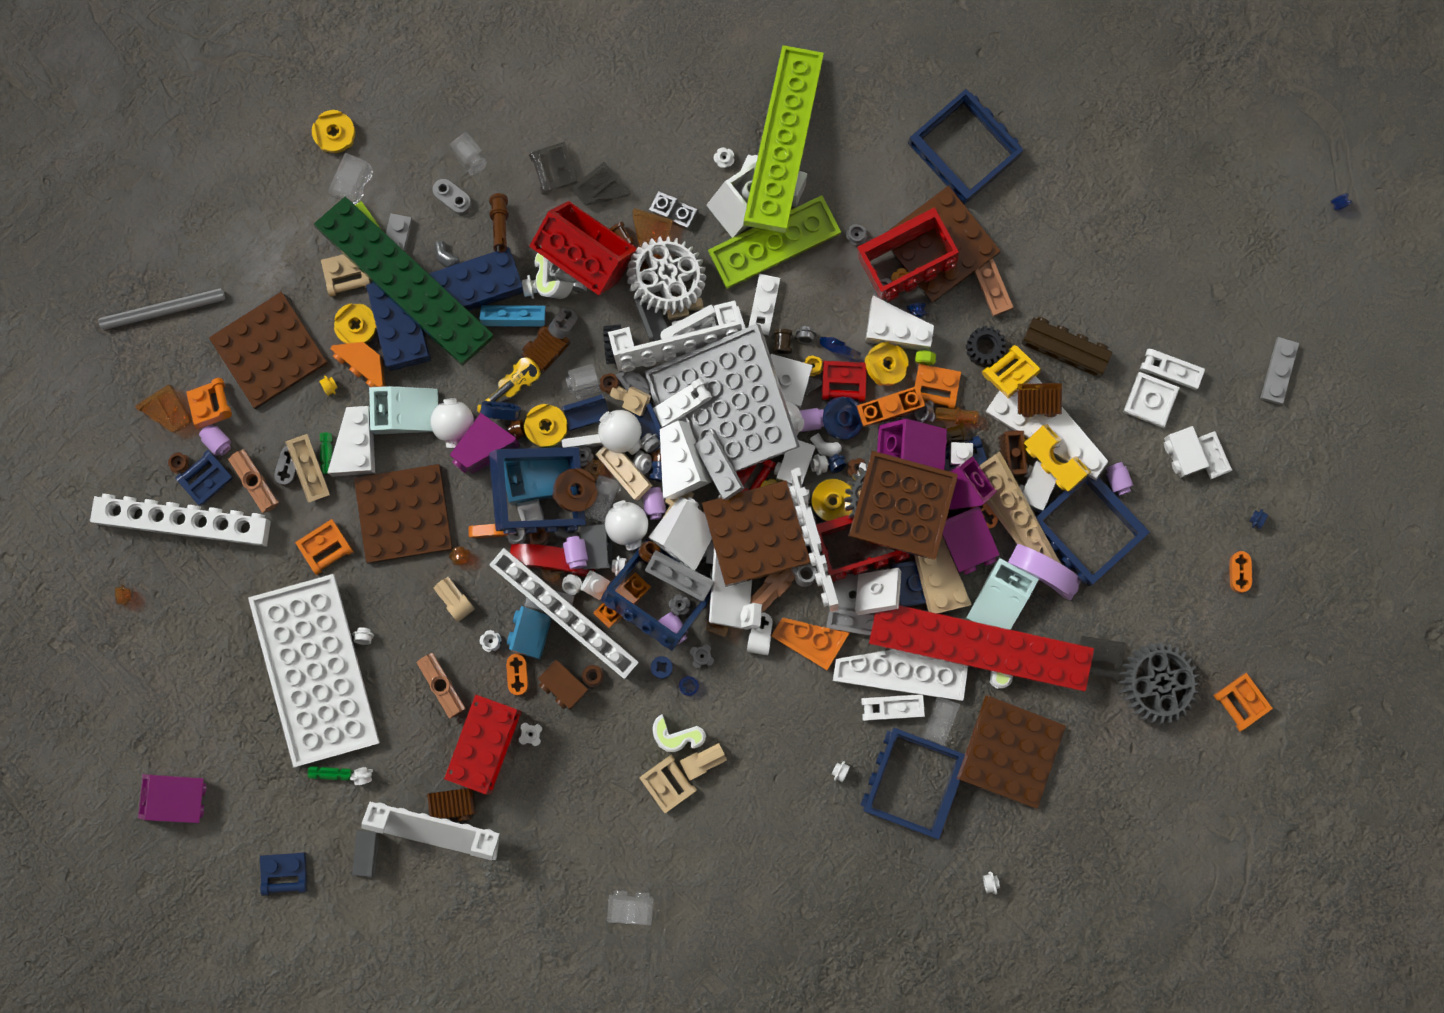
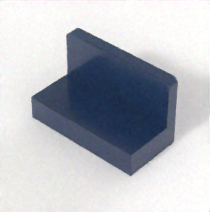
[562,394,609,431]
[633,404,661,454]

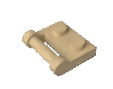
[321,254,371,297]
[639,754,697,813]

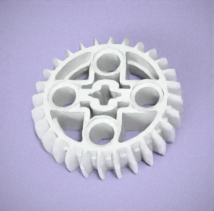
[627,236,706,315]

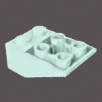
[369,386,438,434]
[966,558,1039,630]

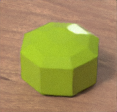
[915,350,936,365]

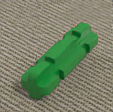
[320,432,332,475]
[308,767,352,781]

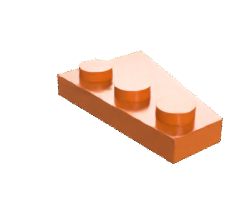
[771,618,849,671]

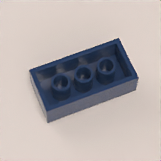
[429,247,524,311]
[366,283,432,371]

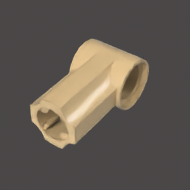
[434,577,475,622]
[680,743,727,781]

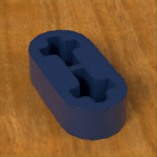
[480,401,521,420]

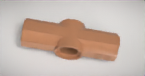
[228,449,279,514]
[750,570,802,613]
[416,652,466,719]

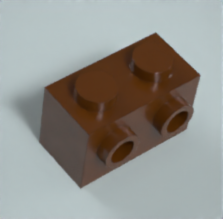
[538,660,589,709]

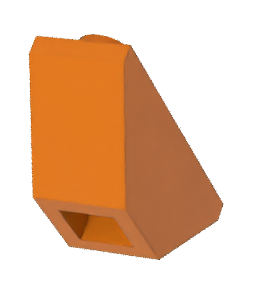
[330,342,386,387]
[856,386,925,427]
[593,572,651,628]

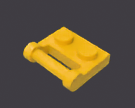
[982,345,1040,399]

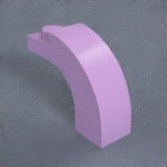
[1008,544,1081,601]

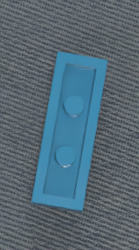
[480,305,546,327]

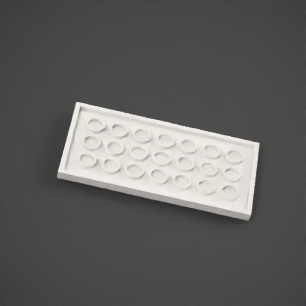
[248,574,380,767]

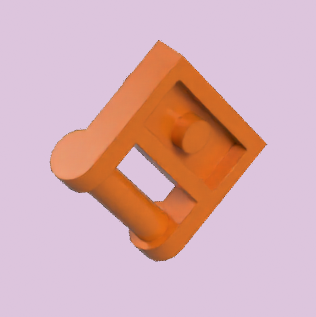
[914,364,961,409]
[186,378,232,429]
[295,519,354,575]
[1213,673,1273,732]

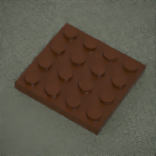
[885,186,1001,304]
[209,292,328,409]
[849,451,958,560]
[354,464,453,564]
[702,480,810,587]
[957,695,1066,809]

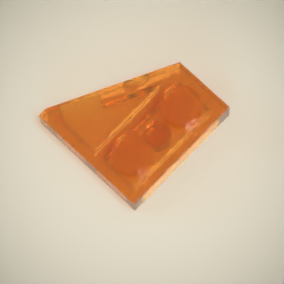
[632,208,673,259]
[135,384,193,433]

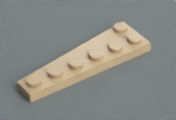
[979,451,1061,564]
[914,536,971,613]

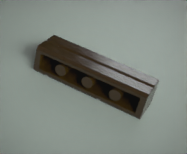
[1021,317,1112,378]

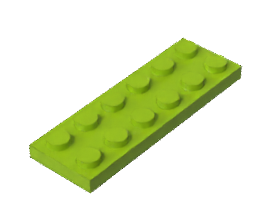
[708,195,841,289]

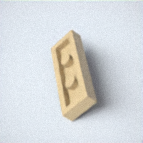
[285,434,330,502]
[596,446,653,501]

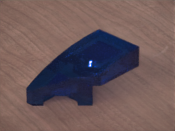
[819,337,861,361]

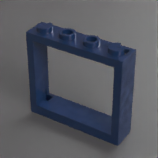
[908,89,1023,205]
[489,447,586,535]
[1036,476,1150,586]
[600,539,711,651]
[860,728,965,839]

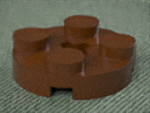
[553,468,598,513]

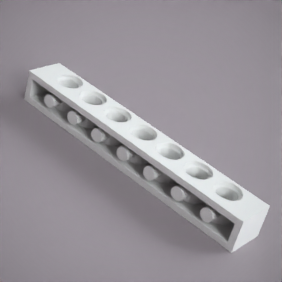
[90,494,271,547]
[489,548,639,679]

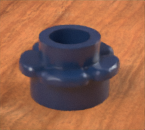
[827,454,847,474]
[1249,509,1268,529]

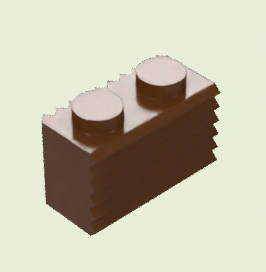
[522,323,571,374]
[1017,383,1062,417]
[998,430,1028,478]
[427,788,476,821]

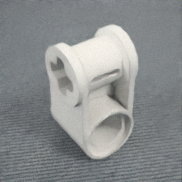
[747,613,772,656]

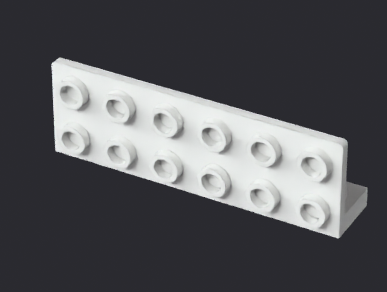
[608,301,742,372]
[709,495,762,630]
[361,802,499,860]

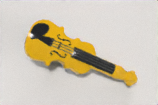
[477,357,540,413]

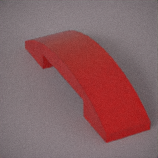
[510,544,595,577]

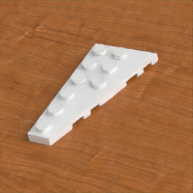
[986,376,1108,481]
[789,468,839,612]
[833,650,968,701]

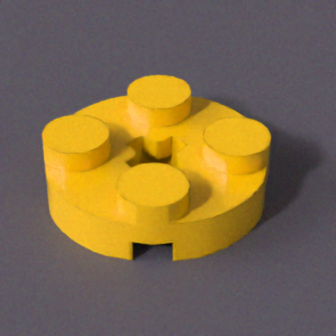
[312,110,355,153]
[334,303,377,344]
[865,342,908,386]
[524,404,567,448]

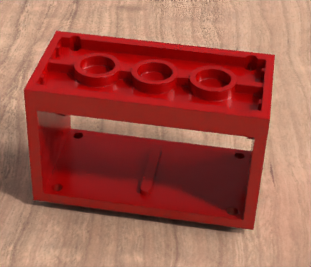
[529,201,637,295]
[857,207,959,302]
[816,515,910,582]
[444,694,522,794]

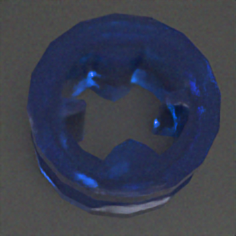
[1330,193,1353,211]
[907,303,927,318]
[679,676,699,696]

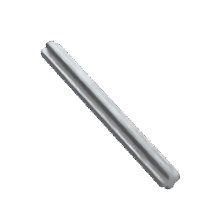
[99,288,225,330]

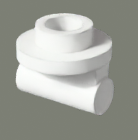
[632,450,652,475]

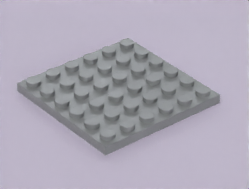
[645,324,800,482]

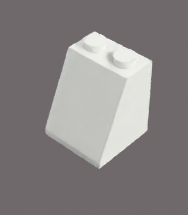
[706,162,756,238]
[648,496,712,571]

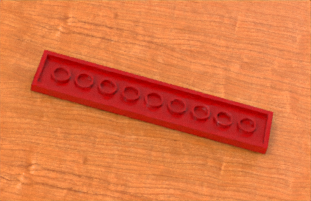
[869,605,1094,692]

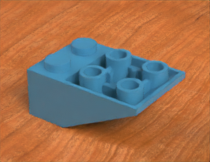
[504,460,569,506]
[507,606,552,660]

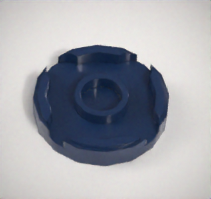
[822,397,863,440]

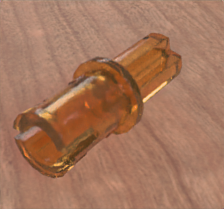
[935,407,978,425]

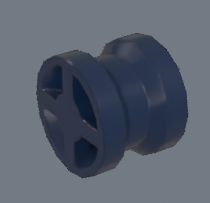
[649,461,662,482]
[651,656,673,679]

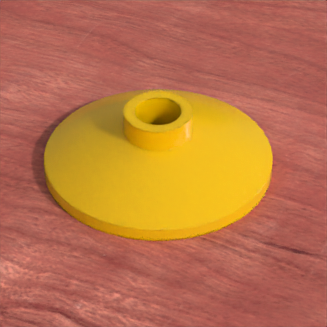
[812,479,852,521]

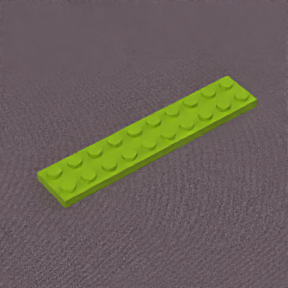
[743,45,824,233]

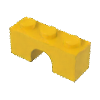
[1024,424,1091,491]

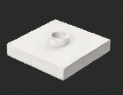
[770,354,812,407]
[1123,372,1180,428]
[855,568,901,615]

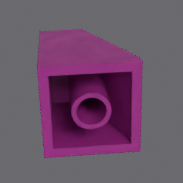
[450,413,520,474]
[877,419,947,470]
[949,456,997,509]
[942,506,999,575]
[138,774,206,823]

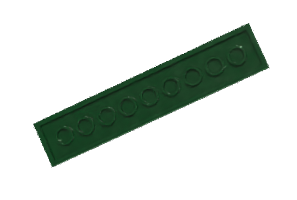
[314,196,494,366]

